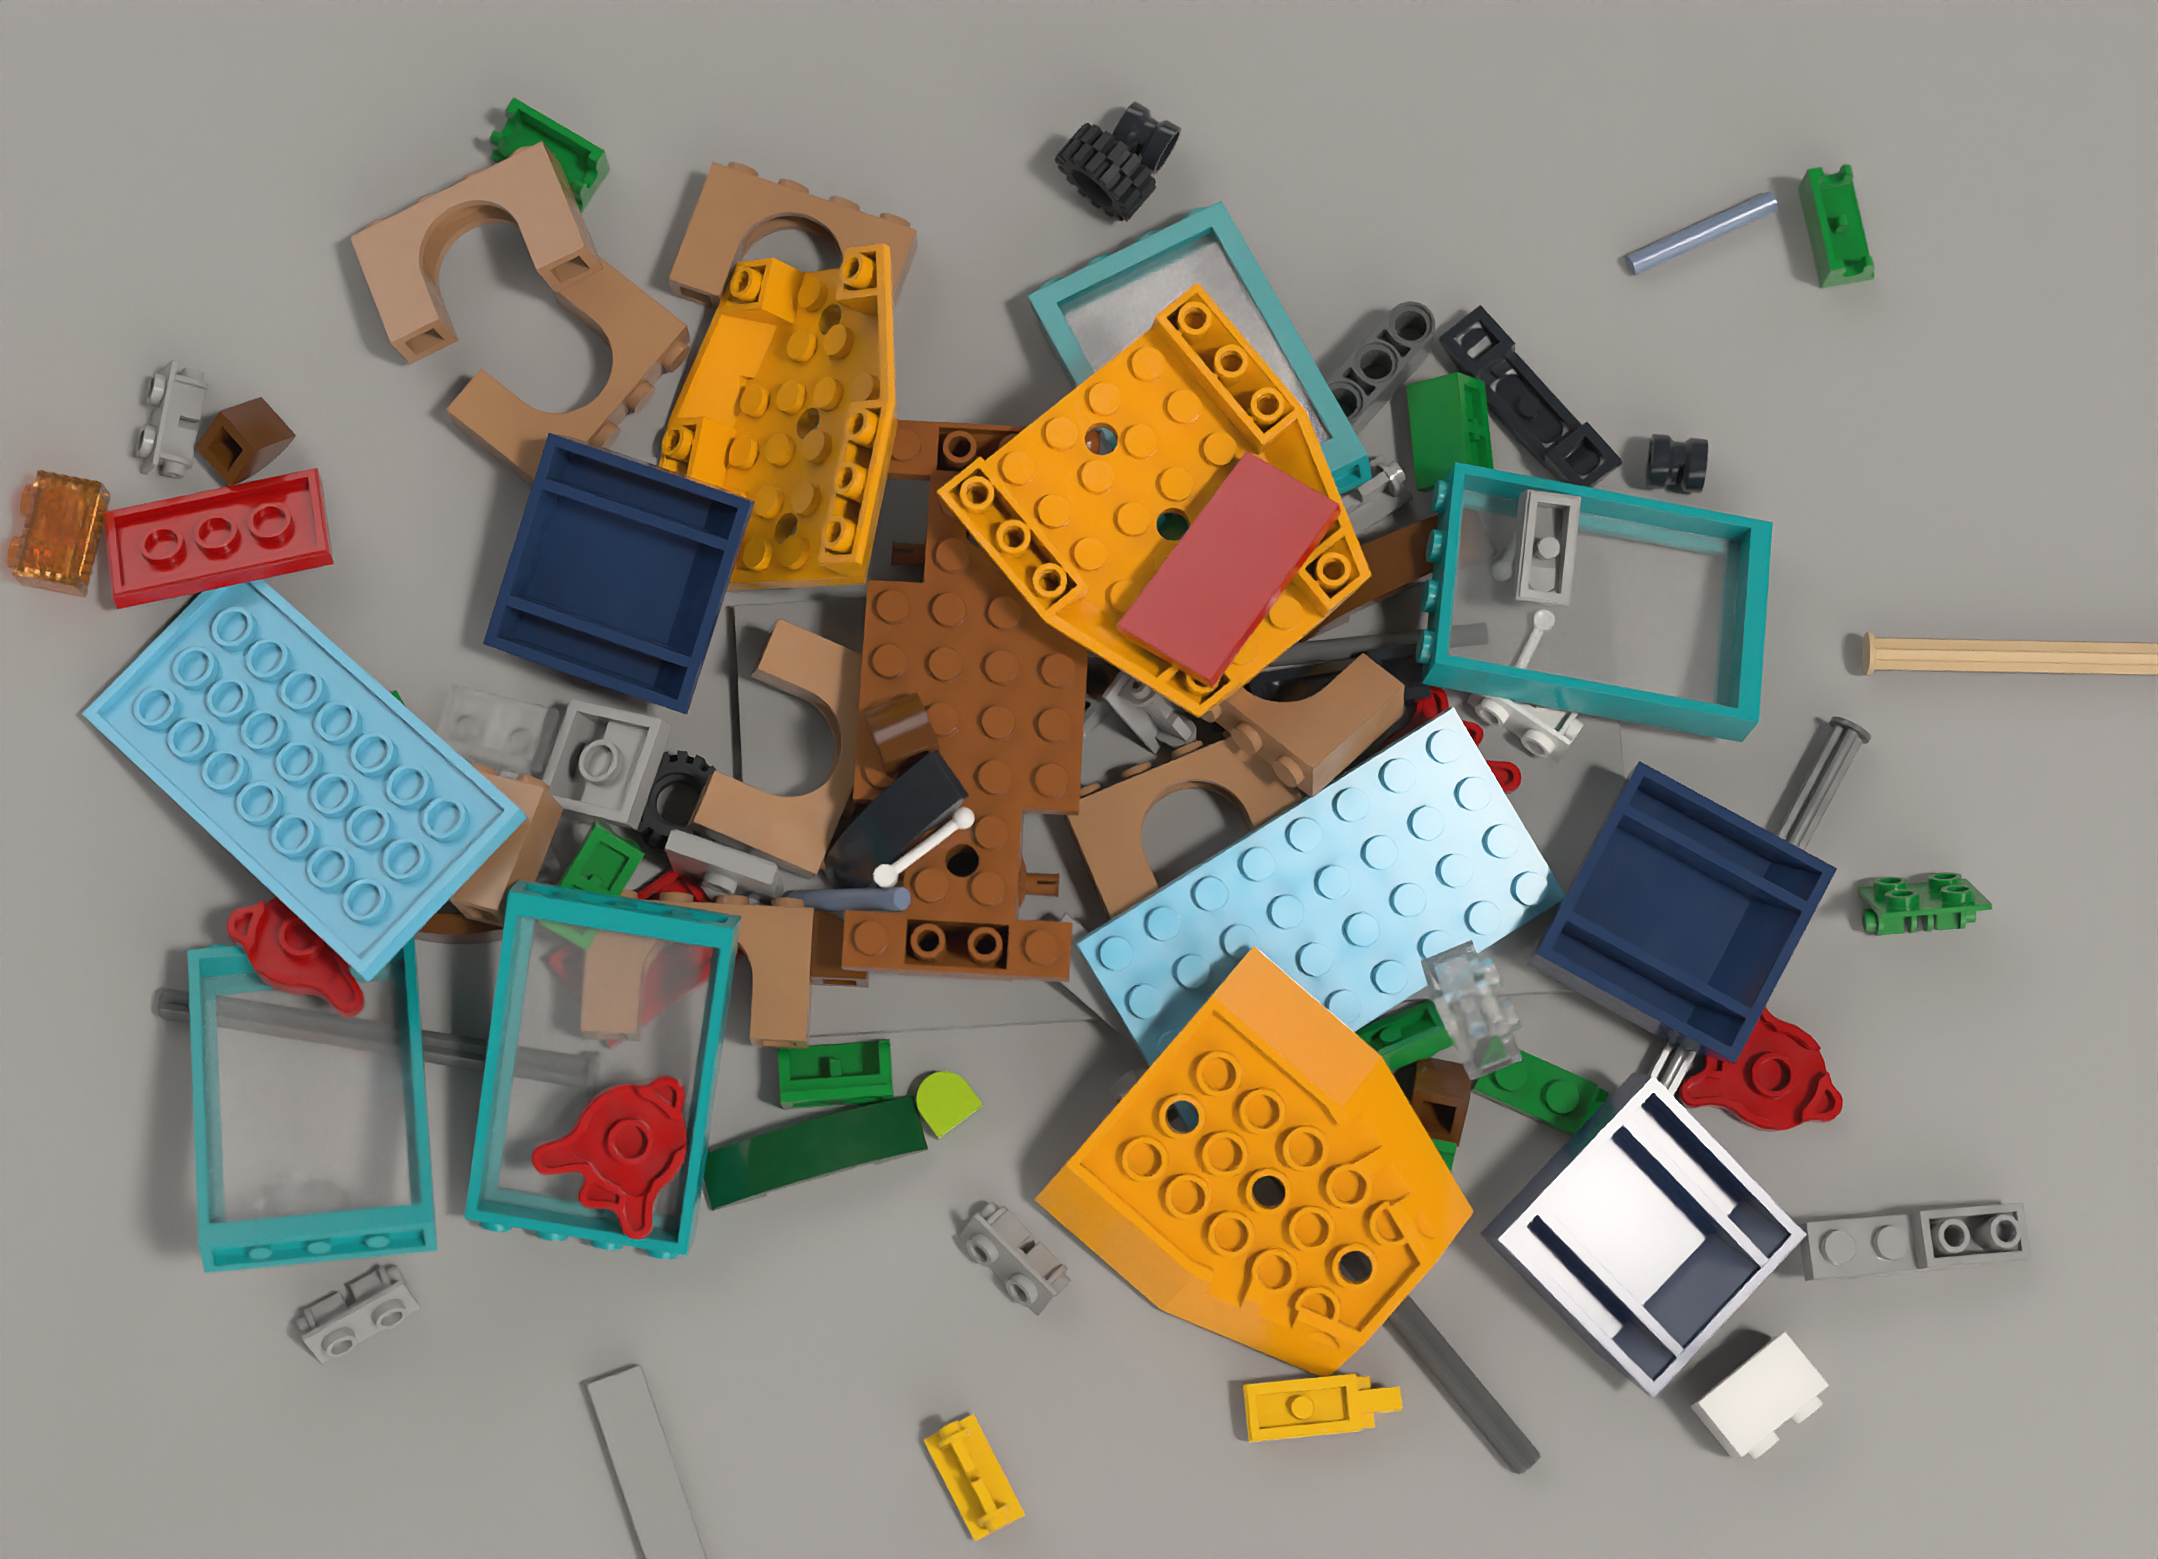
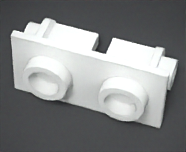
[1467,693,1584,763]

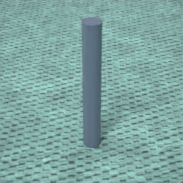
[1626,191,1779,276]
[788,887,911,912]

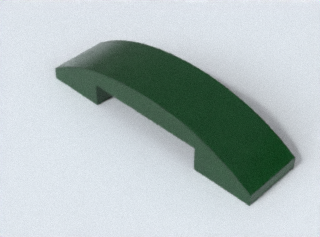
[704,1096,928,1211]

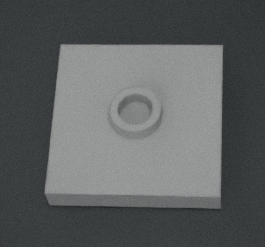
[665,829,784,905]

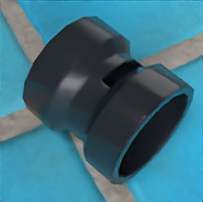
[1112,101,1182,174]
[1646,434,1708,493]

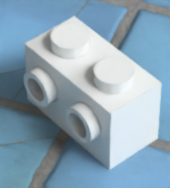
[1690,1332,1829,1460]

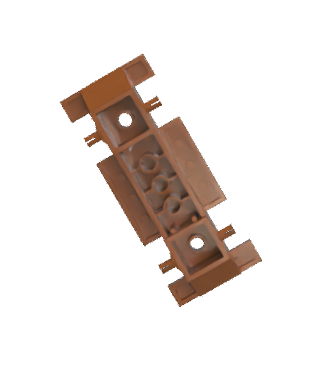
[841,420,1100,982]

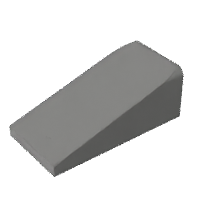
[1514,489,1581,607]

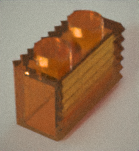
[7,470,111,597]

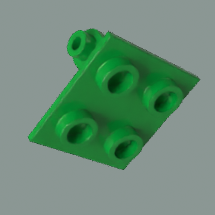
[1857,872,1993,936]

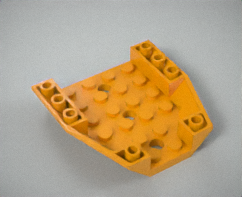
[659,243,898,591]
[937,282,1372,718]
[1034,946,1474,1377]

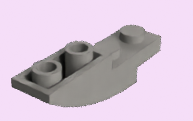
[1798,1202,2031,1281]

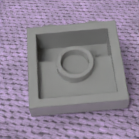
[539,699,673,830]

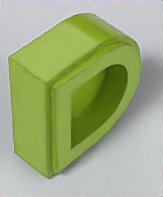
[916,1071,984,1140]

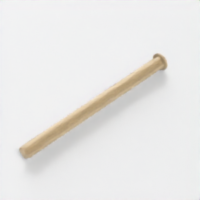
[1862,632,2158,675]

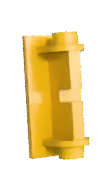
[924,1414,1025,1542]

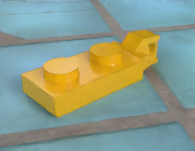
[1243,1374,1403,1443]

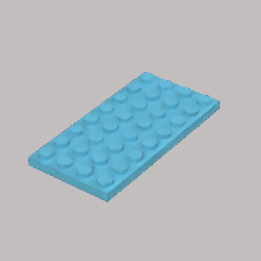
[82,579,527,982]
[1074,707,1564,1131]

